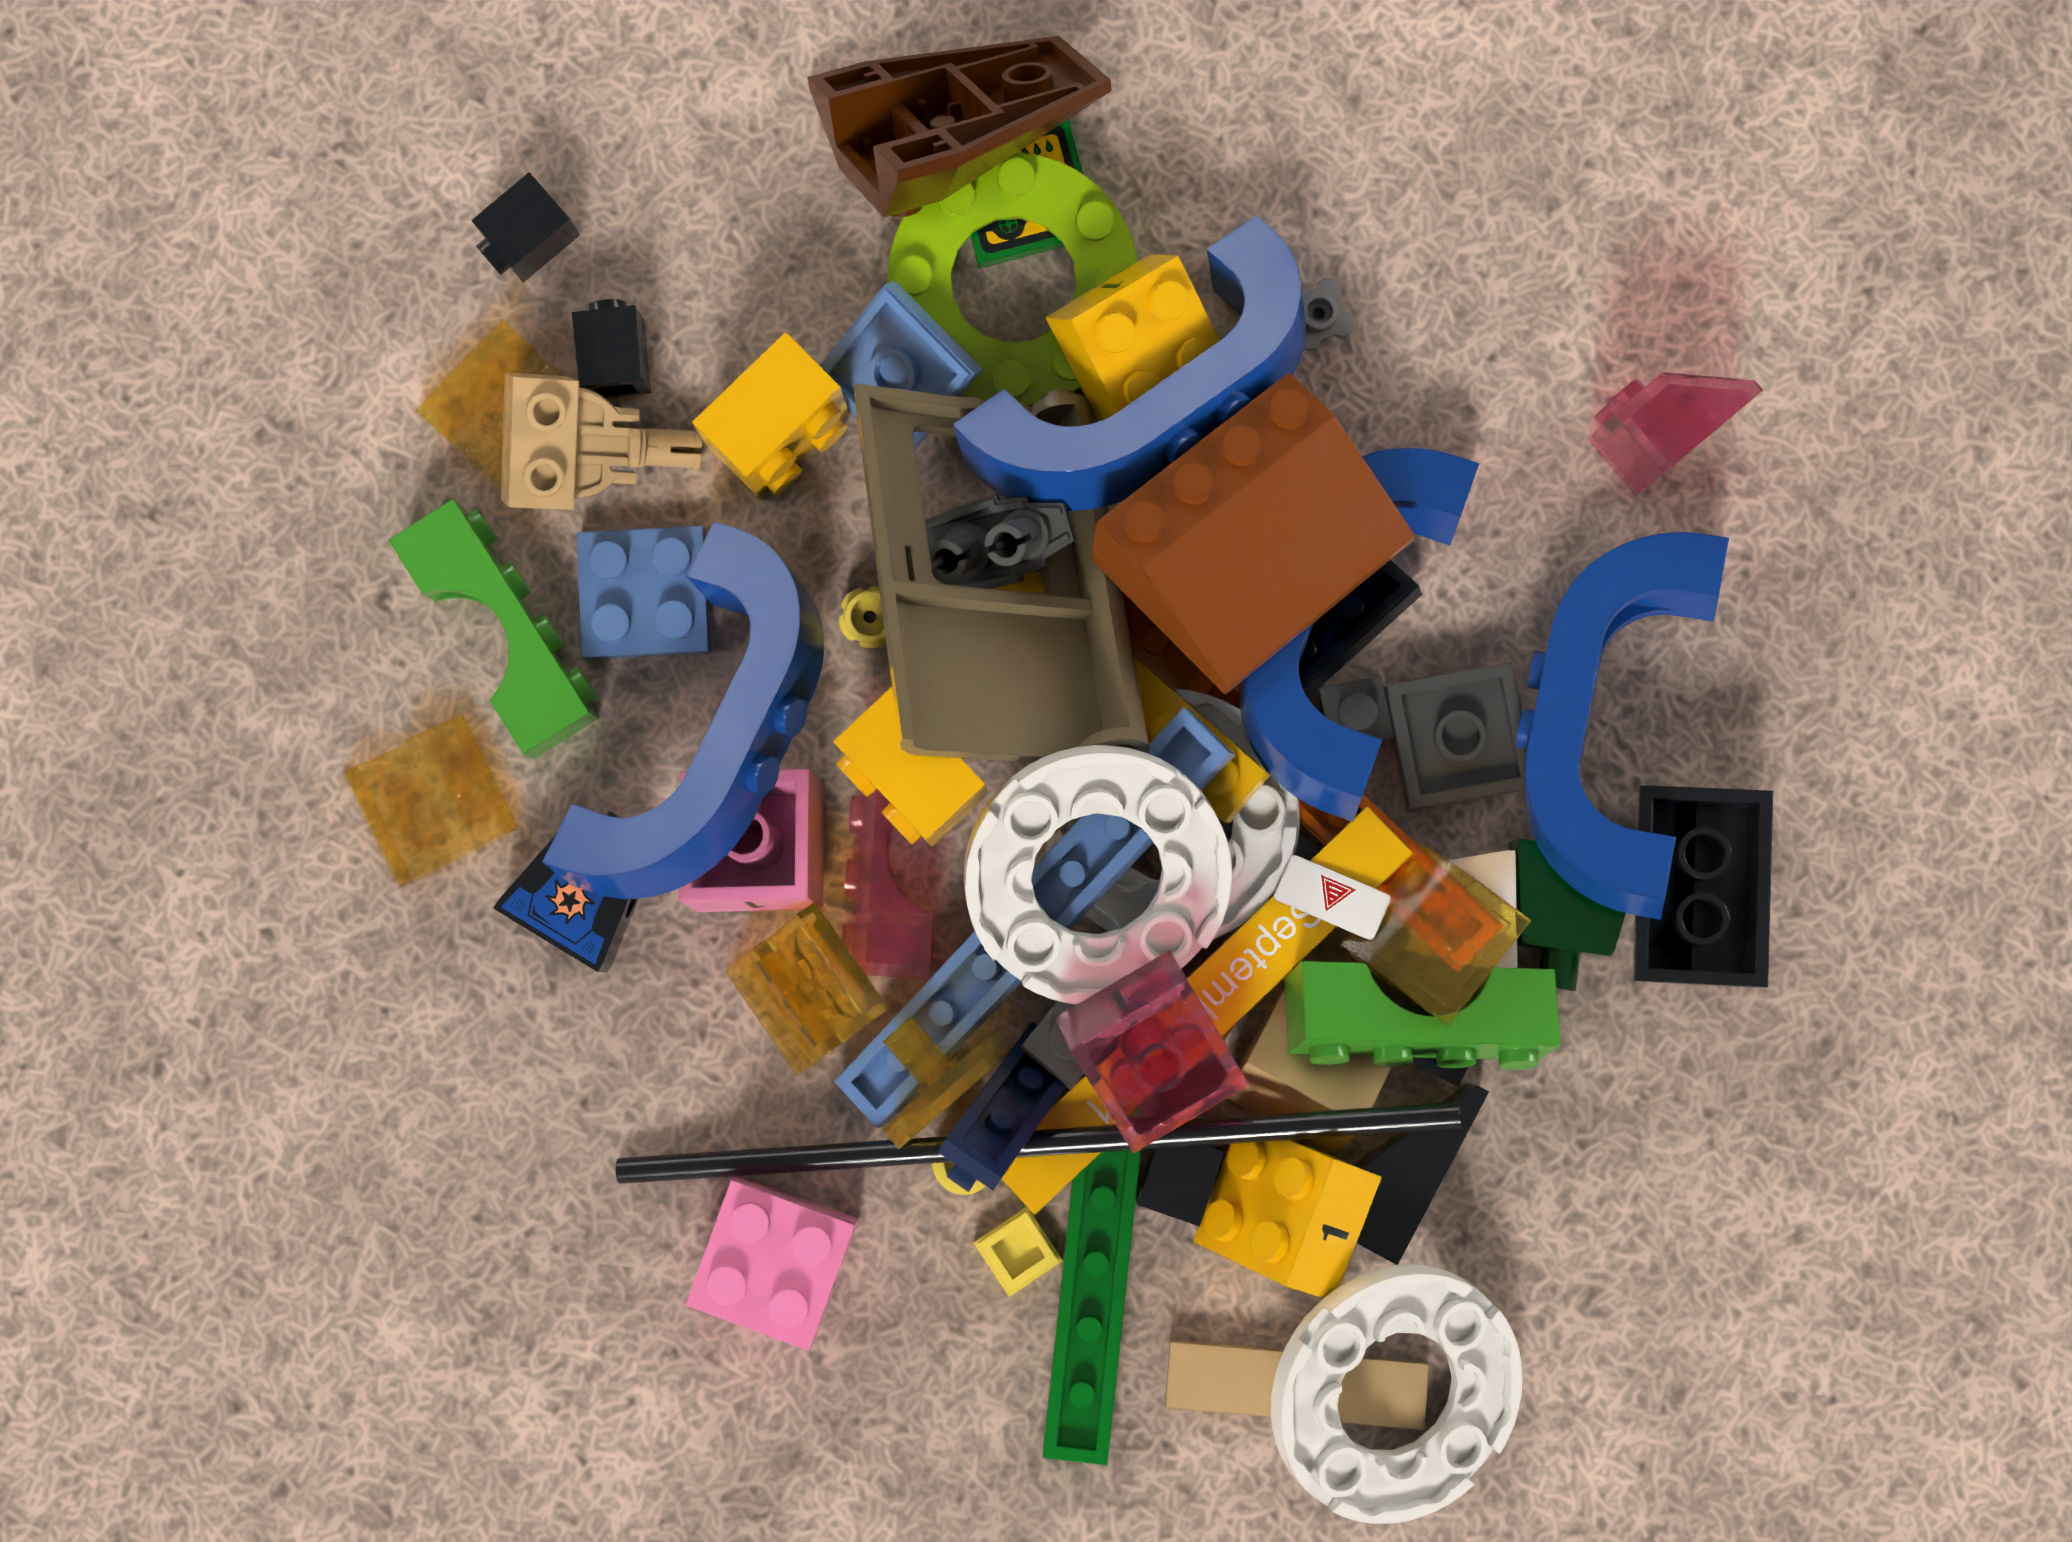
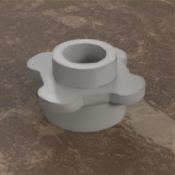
[1302,278,1355,350]

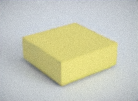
[973,1206,1063,1297]

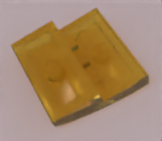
[414,319,564,489]
[343,714,518,889]
[1340,844,1531,1026]
[725,902,889,1076]

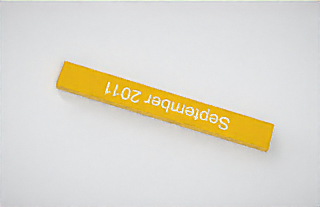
[1002,806,1413,1215]

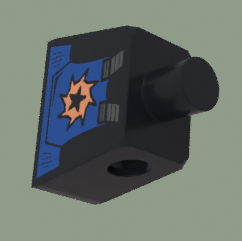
[493,810,638,972]

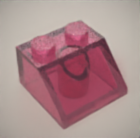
[1587,372,1763,496]

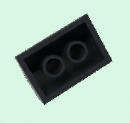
[1633,785,1774,988]

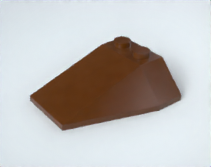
[807,36,1112,217]

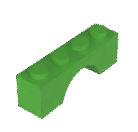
[388,499,599,759]
[1284,961,1561,1070]

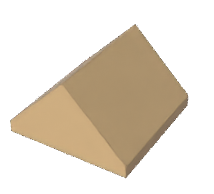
[1221,987,1391,1157]

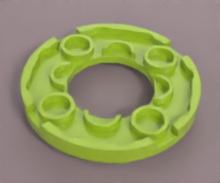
[887,153,1138,406]

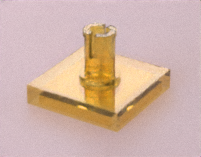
[882,1017,1012,1149]

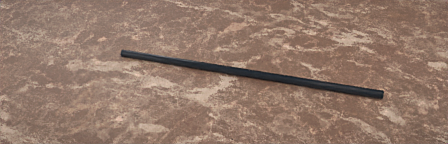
[615,1102,1461,1184]

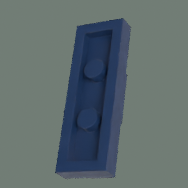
[938,1022,1066,1192]

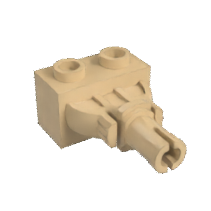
[501,373,702,510]

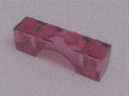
[841,789,936,979]

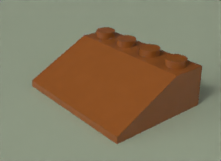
[1091,372,1415,695]

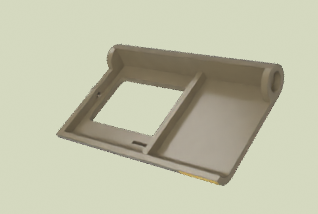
[853,383,1150,763]

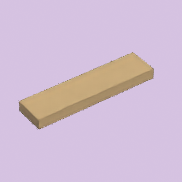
[1164,1340,1429,1430]

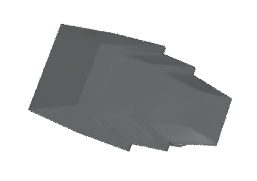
[925,494,1076,589]

